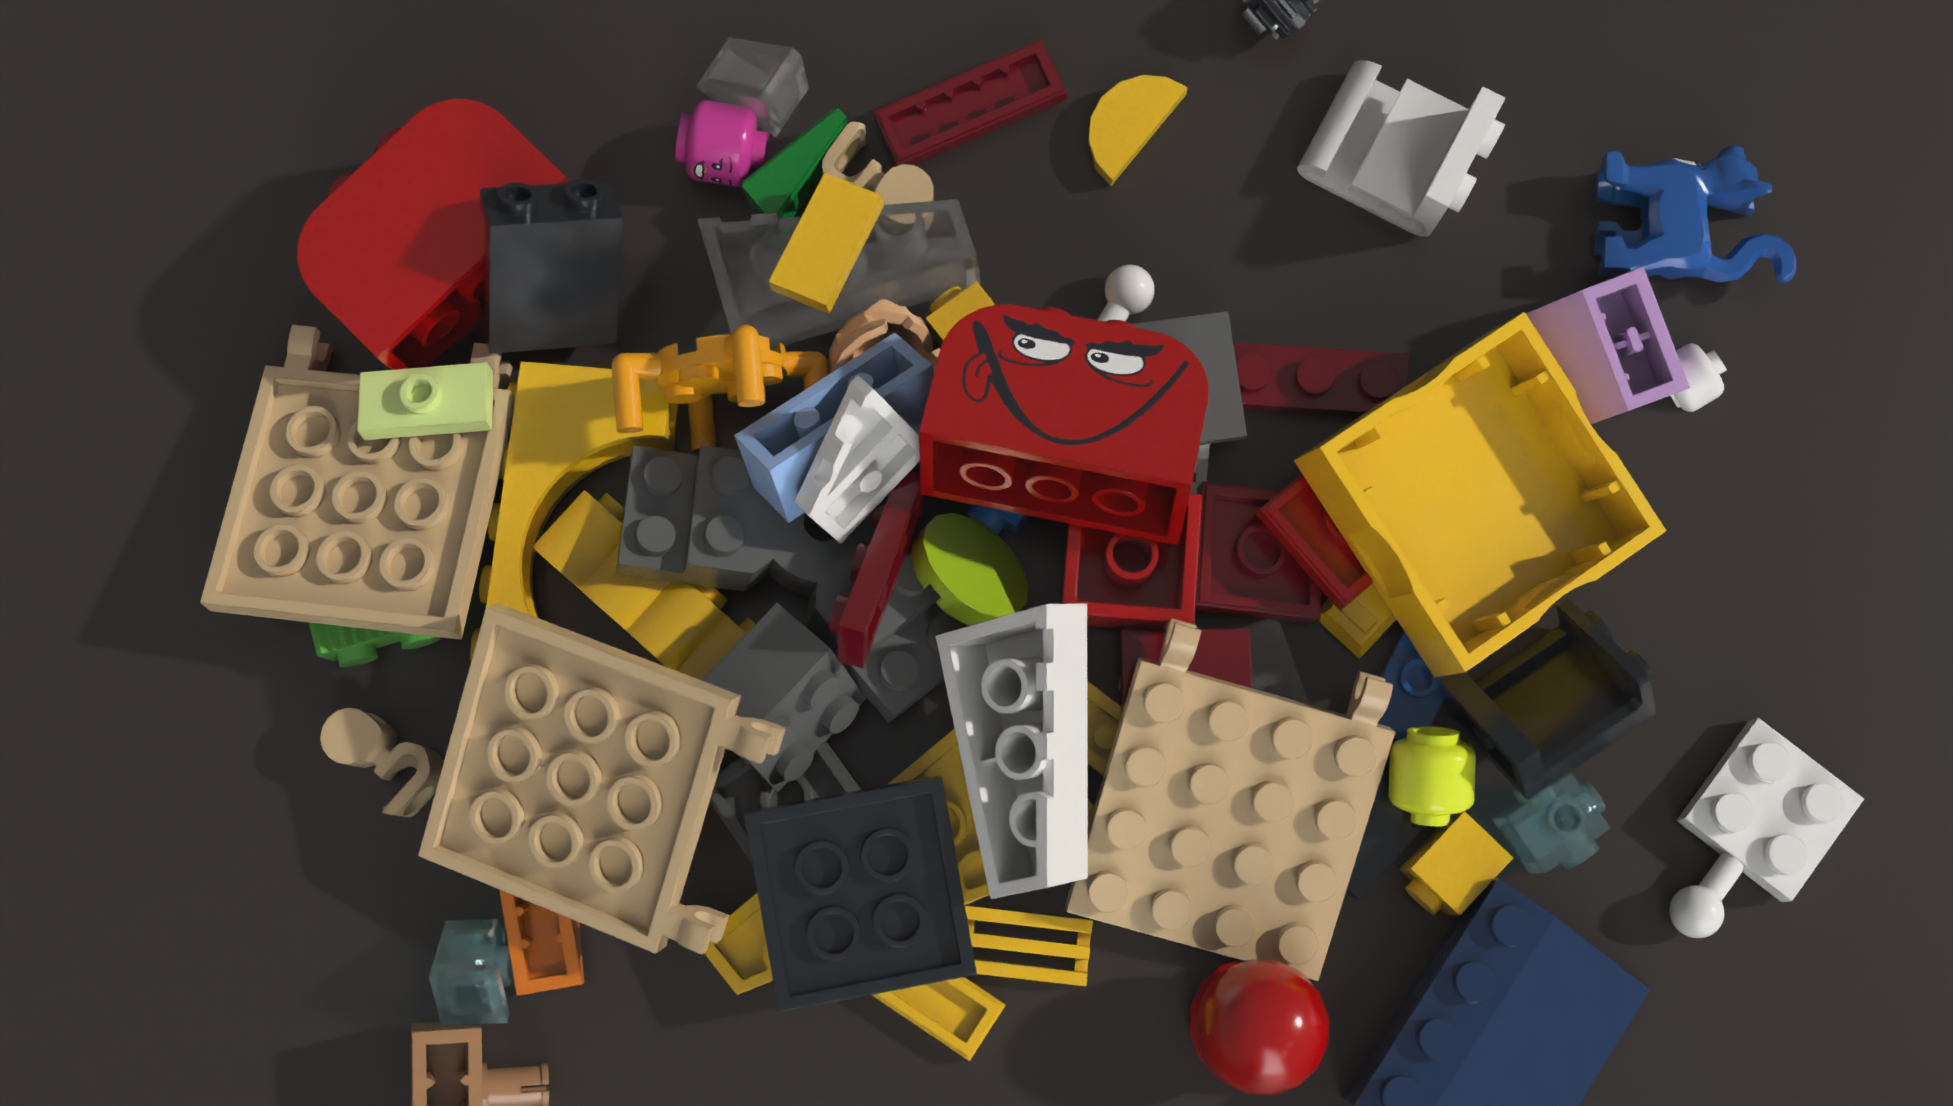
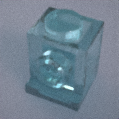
[429,919,514,1025]

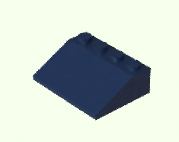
[1342,878,1650,1106]

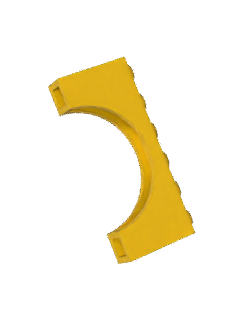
[470,361,680,661]

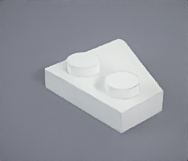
[794,375,920,544]

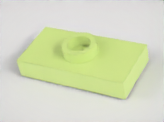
[357,362,494,440]

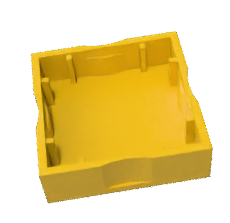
[1294,312,1666,677]

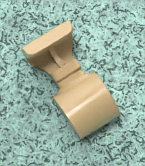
[822,122,934,232]
[320,708,444,818]

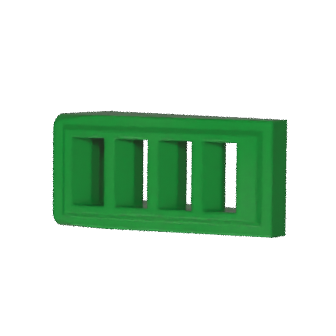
[741,108,847,237]

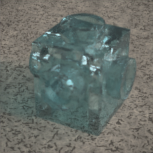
[1492,773,1611,874]

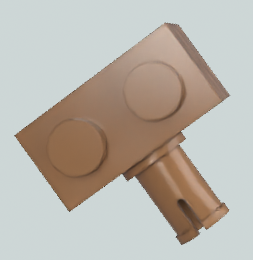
[410,1019,549,1106]

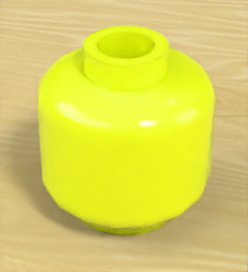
[1389,726,1476,826]

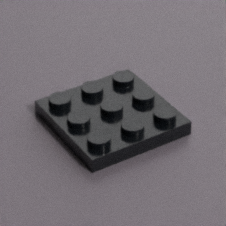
[744,775,977,1013]

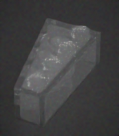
[697,199,981,350]

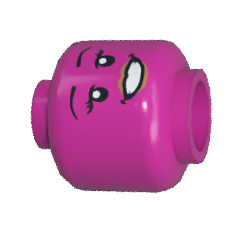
[675,100,769,187]

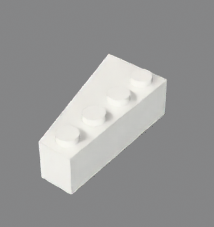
[936,603,1088,899]

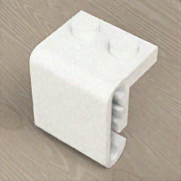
[1297,60,1505,237]

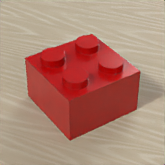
[1061,494,1202,630]

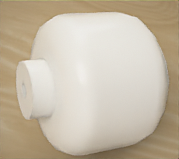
[1670,343,1727,412]

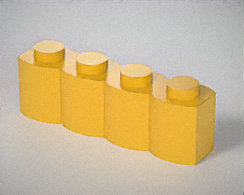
[532,490,756,680]

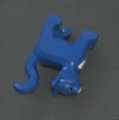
[1594,145,1797,284]

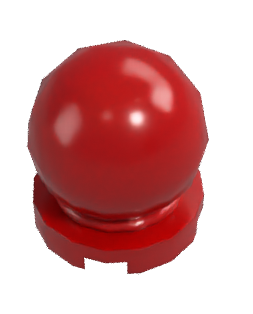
[1188,959,1329,1096]

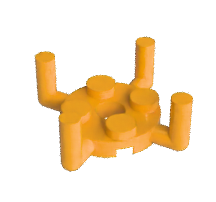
[611,324,829,454]

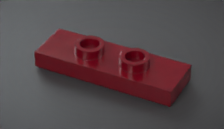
[873,39,1067,166]

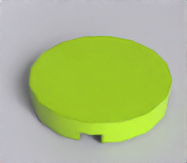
[911,513,1029,626]

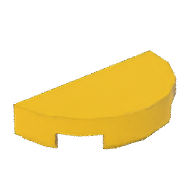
[1088,75,1188,186]

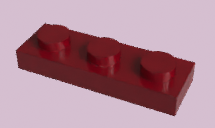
[1233,342,1410,417]
[829,471,924,669]

